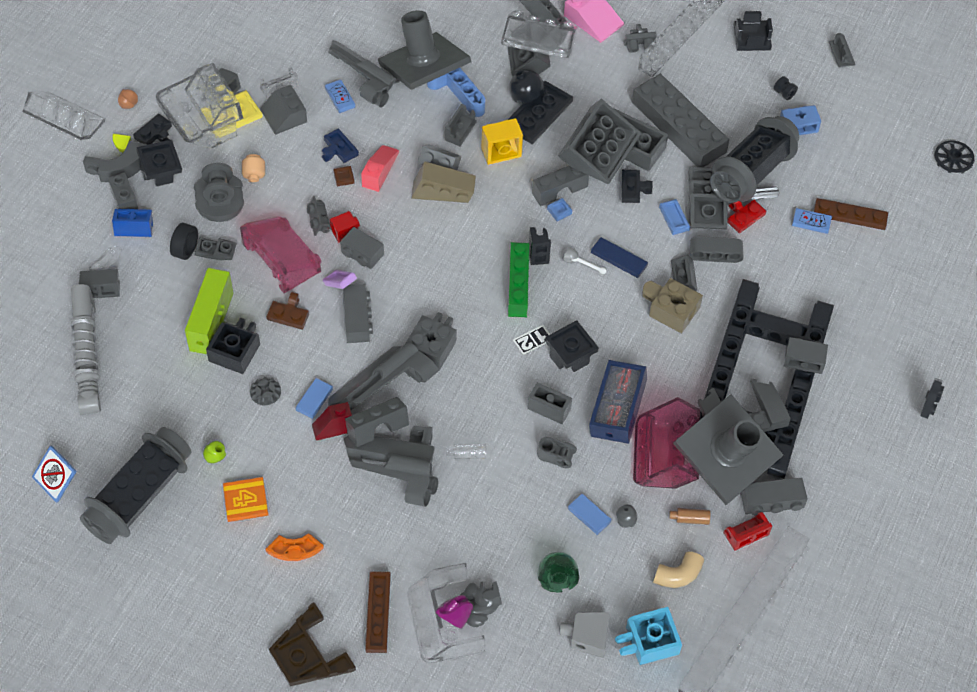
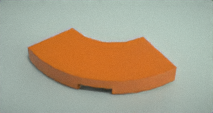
[265,533,324,561]

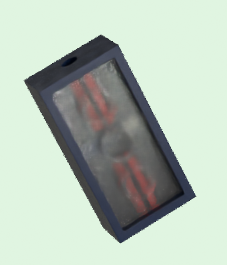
[589,360,647,444]

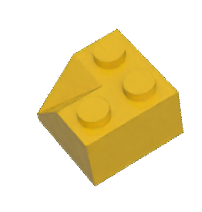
[481,118,523,165]

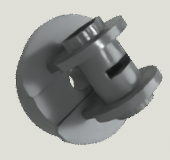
[194,163,244,222]

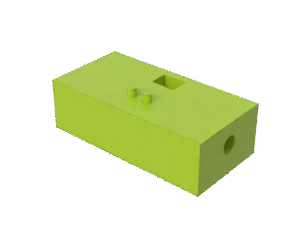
[185,268,234,354]

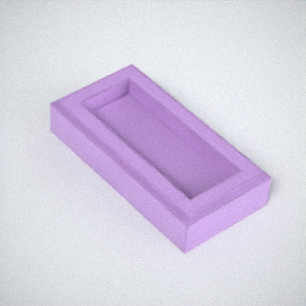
[323,270,357,289]

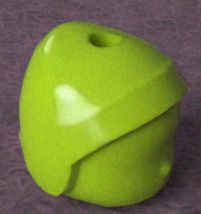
[203,441,226,463]

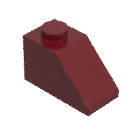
[312,402,352,440]

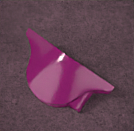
[435,595,473,629]

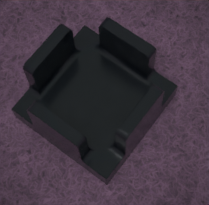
[734,11,773,51]
[137,140,182,186]
[545,320,599,372]

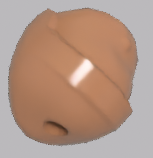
[118,89,138,109]

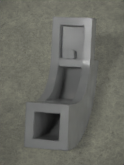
[83,141,147,182]

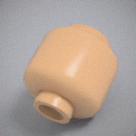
[242,154,265,182]

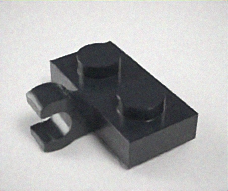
[133,114,172,145]
[622,170,653,203]
[920,378,945,419]

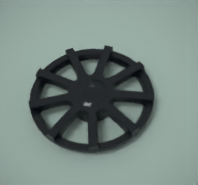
[934,140,975,174]

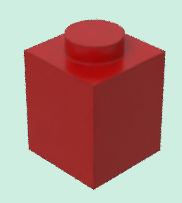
[330,211,360,243]

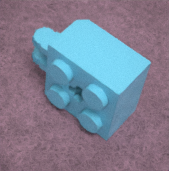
[615,607,682,665]

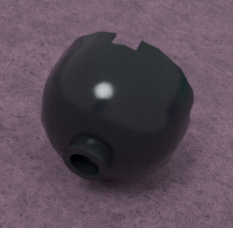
[509,70,545,103]

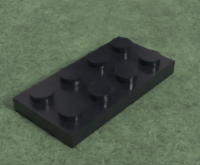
[508,81,573,145]

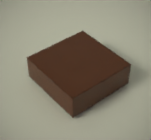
[333,166,355,187]

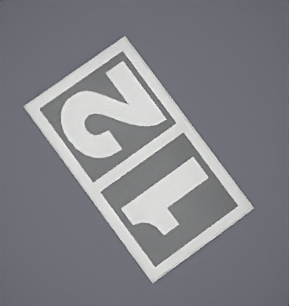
[513,325,550,355]

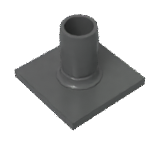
[378,10,471,90]
[673,394,783,505]

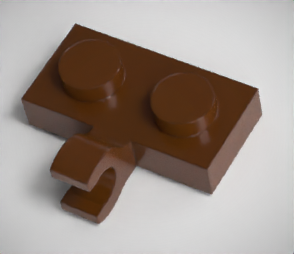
[266,292,309,330]

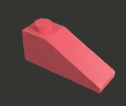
[361,145,399,192]

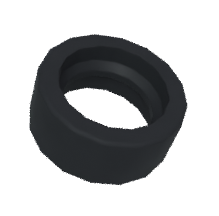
[170,223,198,260]

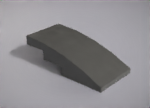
[689,167,727,230]

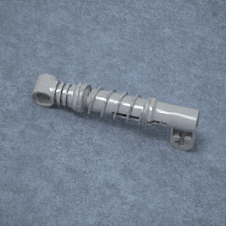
[70,284,101,415]

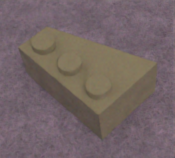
[411,161,476,203]

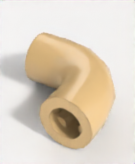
[653,552,704,588]

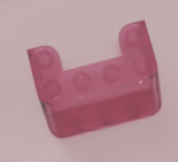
[633,397,700,489]

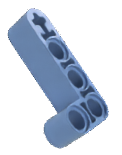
[427,68,485,117]

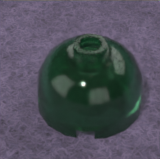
[538,552,580,593]

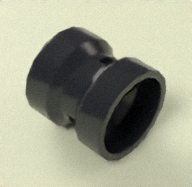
[773,76,798,100]

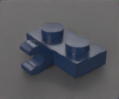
[321,128,359,163]

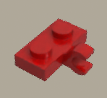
[727,200,767,234]

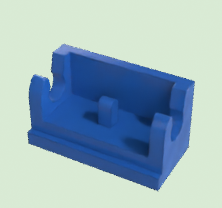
[112,209,153,237]

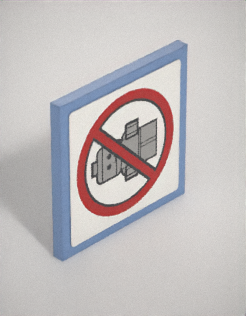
[32,446,77,503]

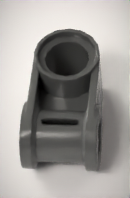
[537,437,577,468]

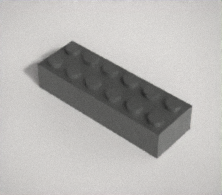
[632,73,730,167]

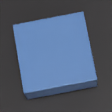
[547,198,572,221]

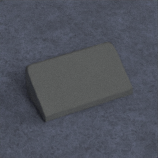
[671,254,697,291]

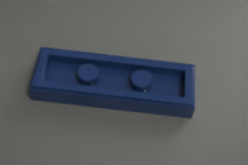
[591,237,648,278]

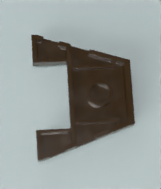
[269,602,356,686]

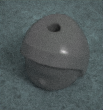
[616,504,637,528]

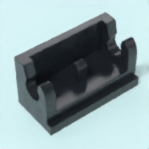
[529,227,551,265]

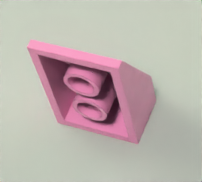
[564,0,624,43]

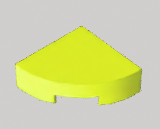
[113,134,131,153]

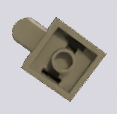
[642,278,703,334]

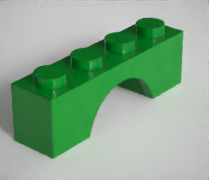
[508,242,529,318]

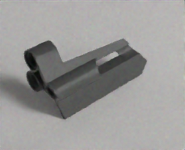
[328,40,399,107]
[328,343,439,410]
[344,436,438,507]

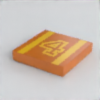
[223,477,269,522]

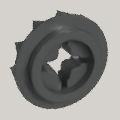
[250,376,281,405]

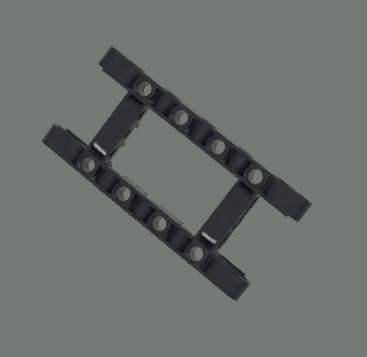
[696,279,834,479]

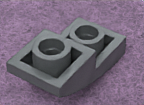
[195,237,237,260]

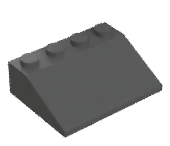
[558,99,641,184]

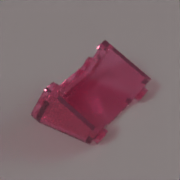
[240,216,322,294]

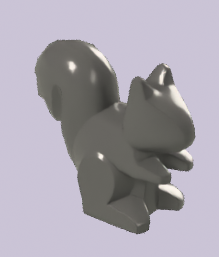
[460,581,502,627]

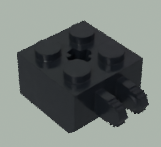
[206,318,260,374]

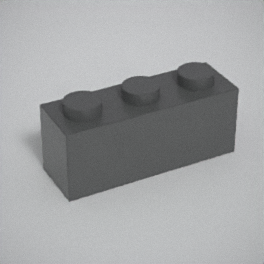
[343,284,373,343]
[741,478,808,515]

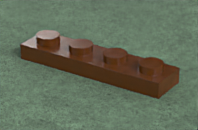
[814,198,889,230]
[365,572,391,653]

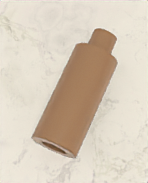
[669,508,710,525]

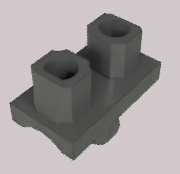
[623,24,657,53]

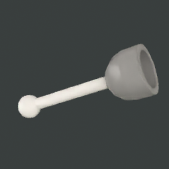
[563,247,607,274]

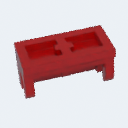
[723,512,772,551]

